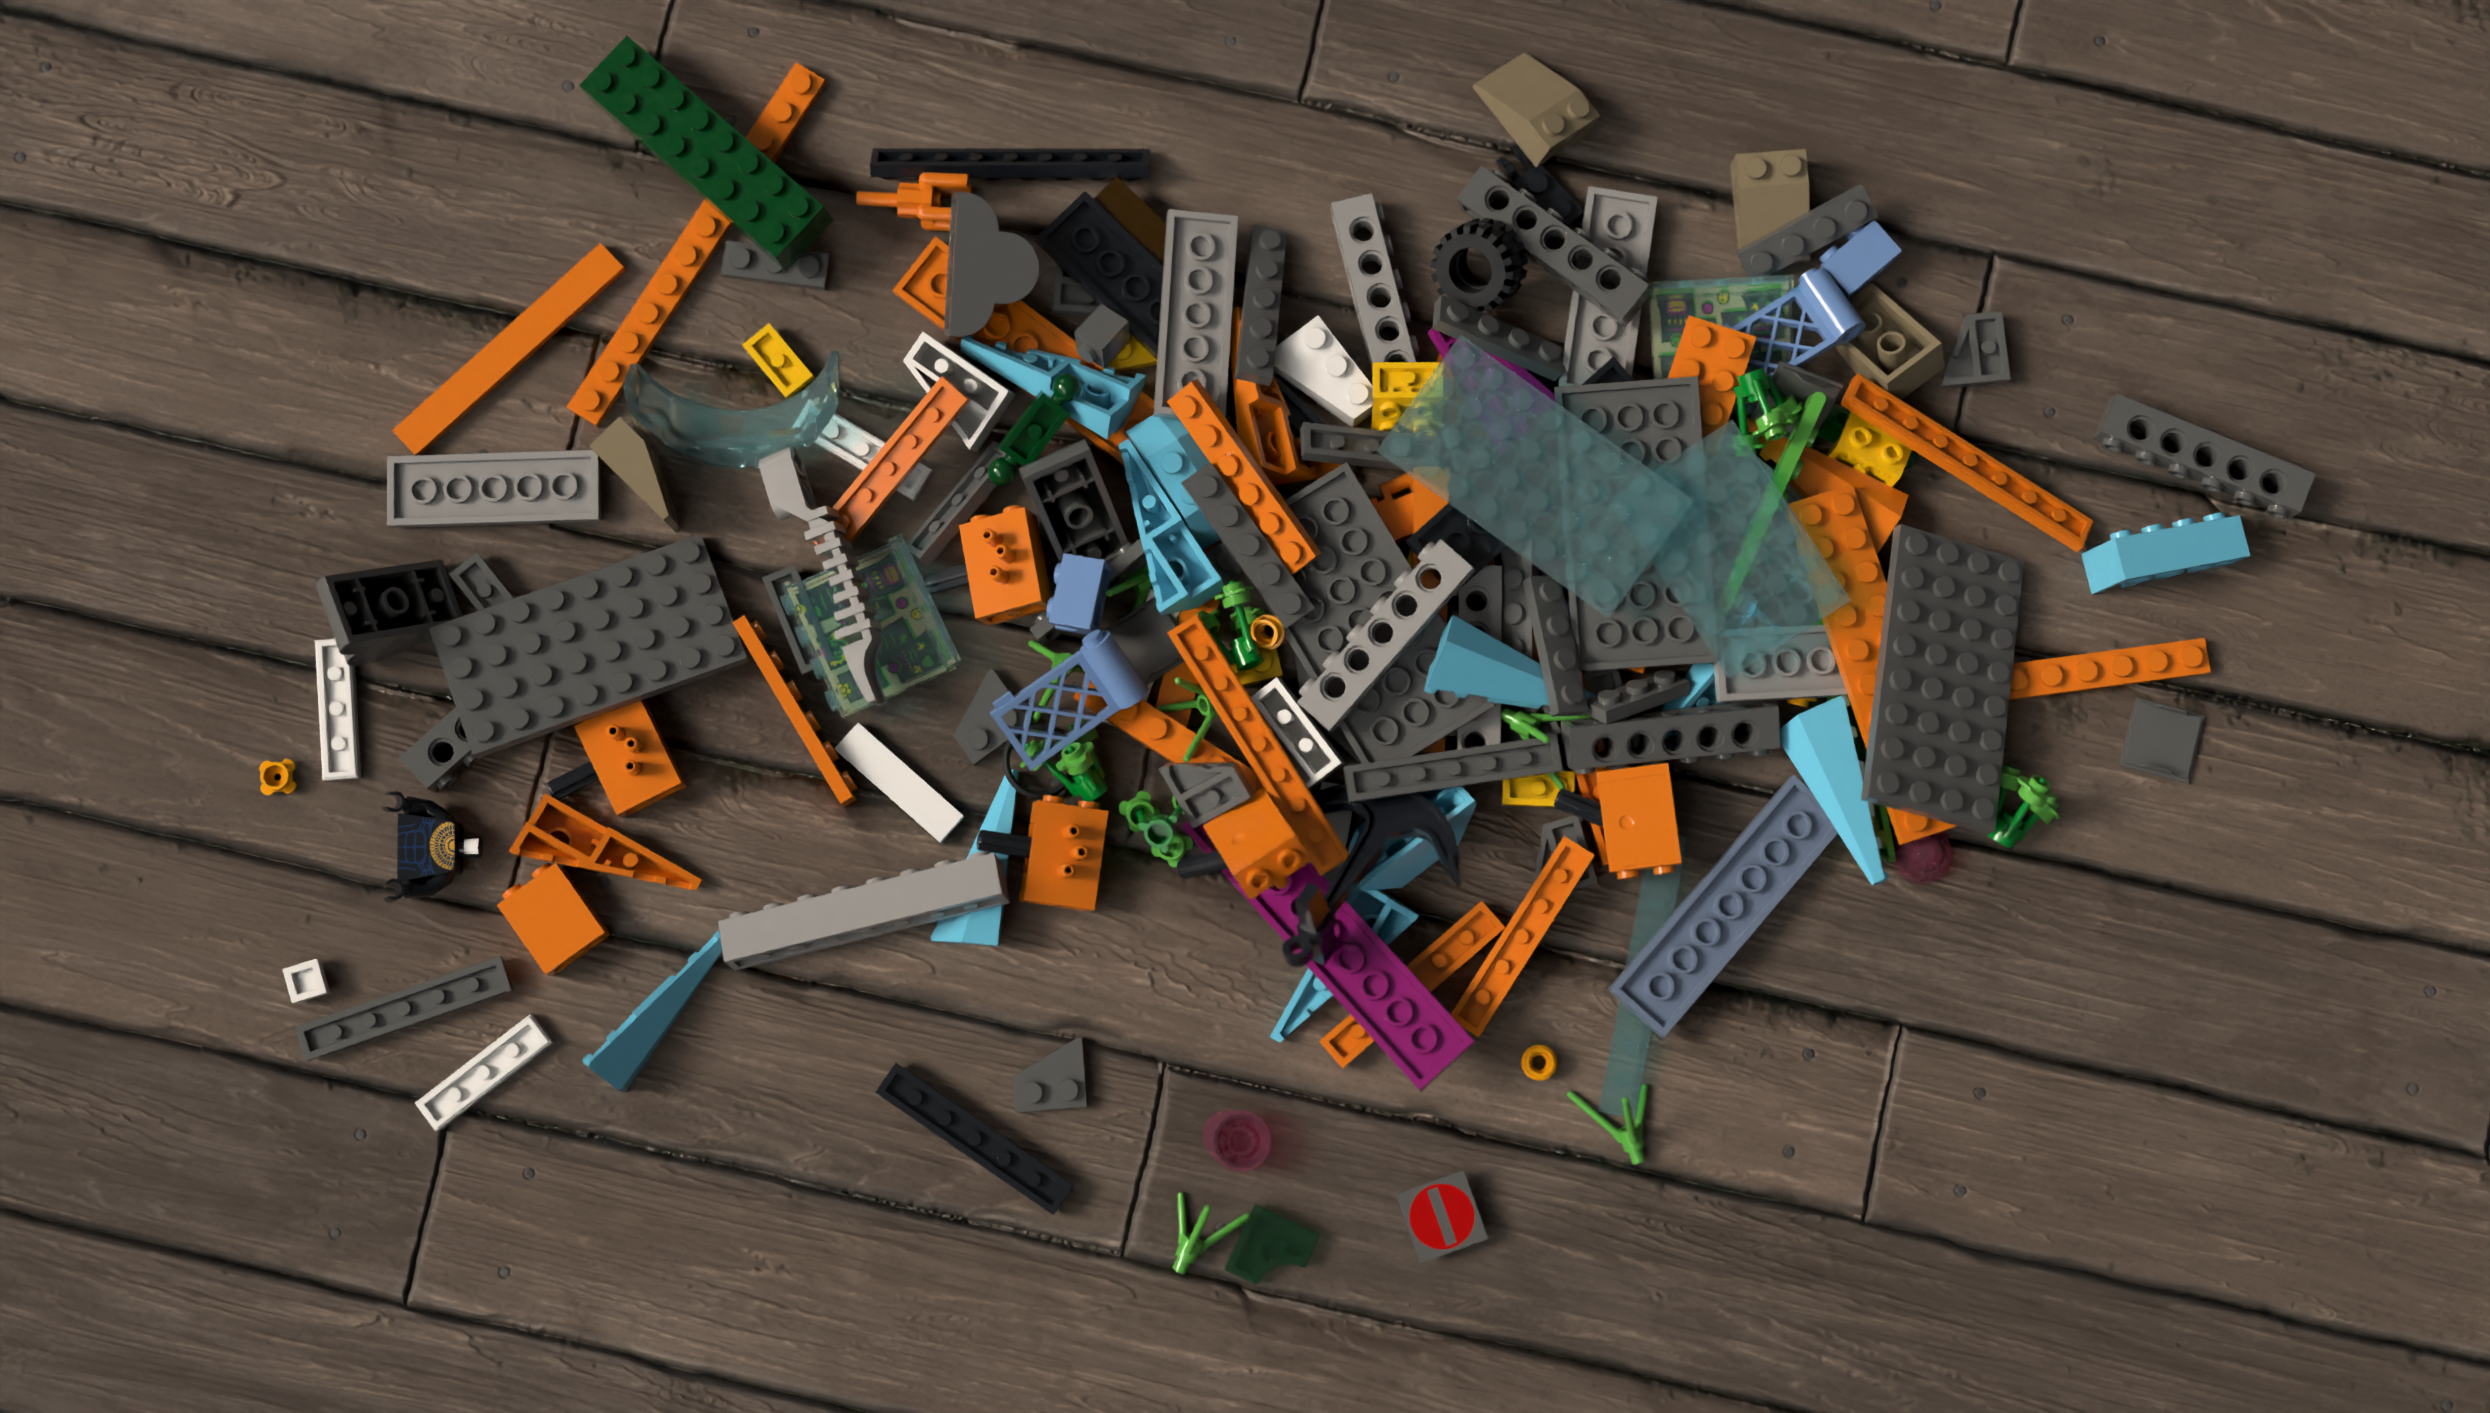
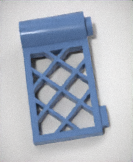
[1723,268,1866,400]
[990,629,1148,771]

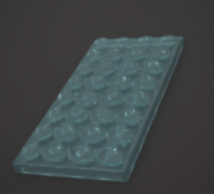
[1376,335,1695,619]

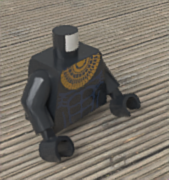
[381,791,483,903]

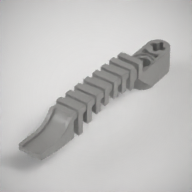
[759,446,887,706]

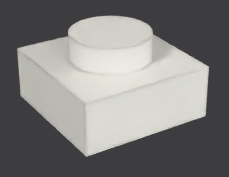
[282,958,330,1004]

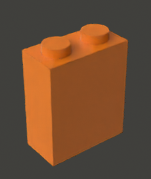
[497,863,612,976]

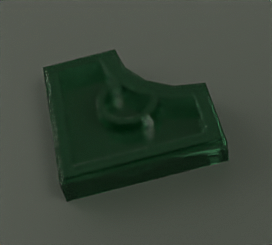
[1224,1203,1320,1285]

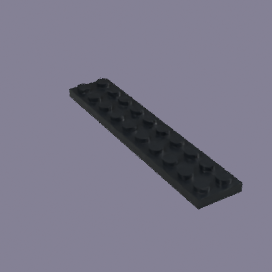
[1035,191,1327,485]

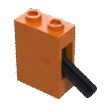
[1554,763,1682,880]
[1177,787,1312,900]

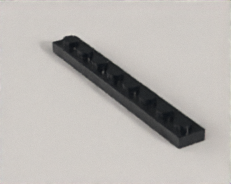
[870,148,1150,181]

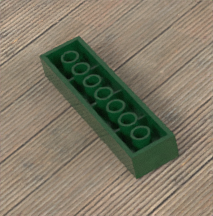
[579,35,833,271]

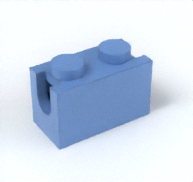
[1818,220,1902,300]
[1046,553,1113,635]

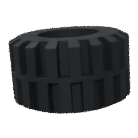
[1430,218,1528,312]

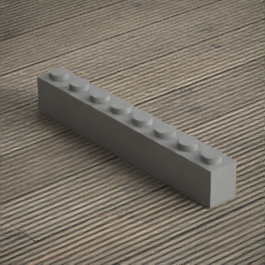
[718,851,1010,971]

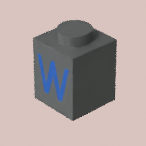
[1075,304,1131,369]

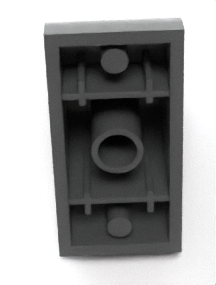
[944,192,1039,337]
[1019,439,1128,564]
[315,559,463,666]

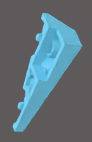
[960,335,1146,439]
[1780,695,1889,885]
[931,770,1019,947]
[582,931,722,1092]

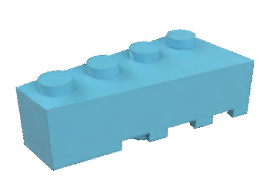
[2081,512,2250,595]

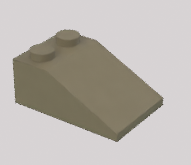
[1472,52,1600,167]
[1730,149,1810,267]
[1834,283,1944,400]
[589,416,681,532]

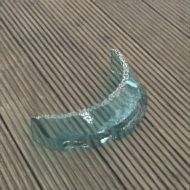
[623,351,840,468]

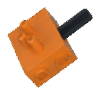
[923,505,1051,626]
[547,699,687,818]
[977,795,1108,912]

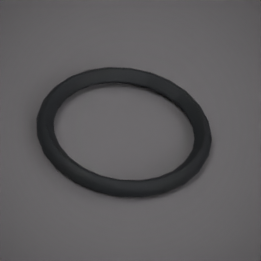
[1002,725,1073,799]

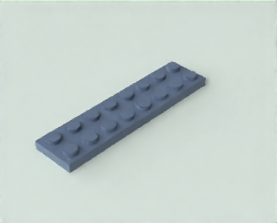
[1607,775,1838,1038]

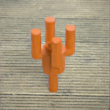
[856,172,972,231]

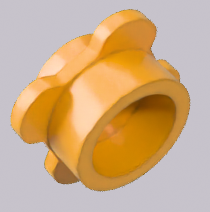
[259,759,296,796]

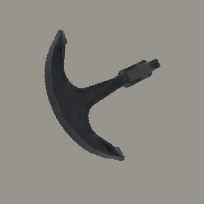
[1282,783,1462,967]

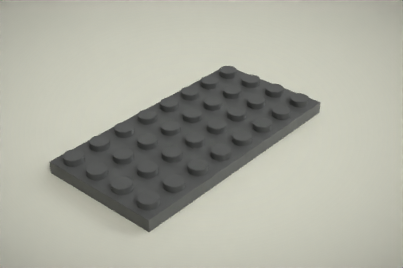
[1554,376,1718,672]
[1264,462,1495,763]
[1861,524,2024,834]
[429,534,748,759]

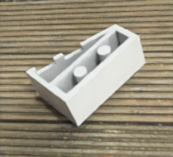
[1273,316,1373,427]
[903,332,1016,452]
[1251,677,1346,791]

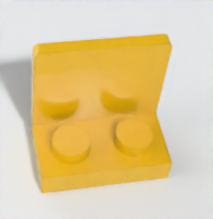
[1371,362,1444,437]
[1826,411,1912,487]

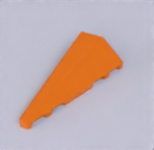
[1230,306,1317,485]
[1737,417,1909,554]
[509,793,702,891]

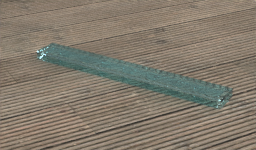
[1598,835,1688,1119]

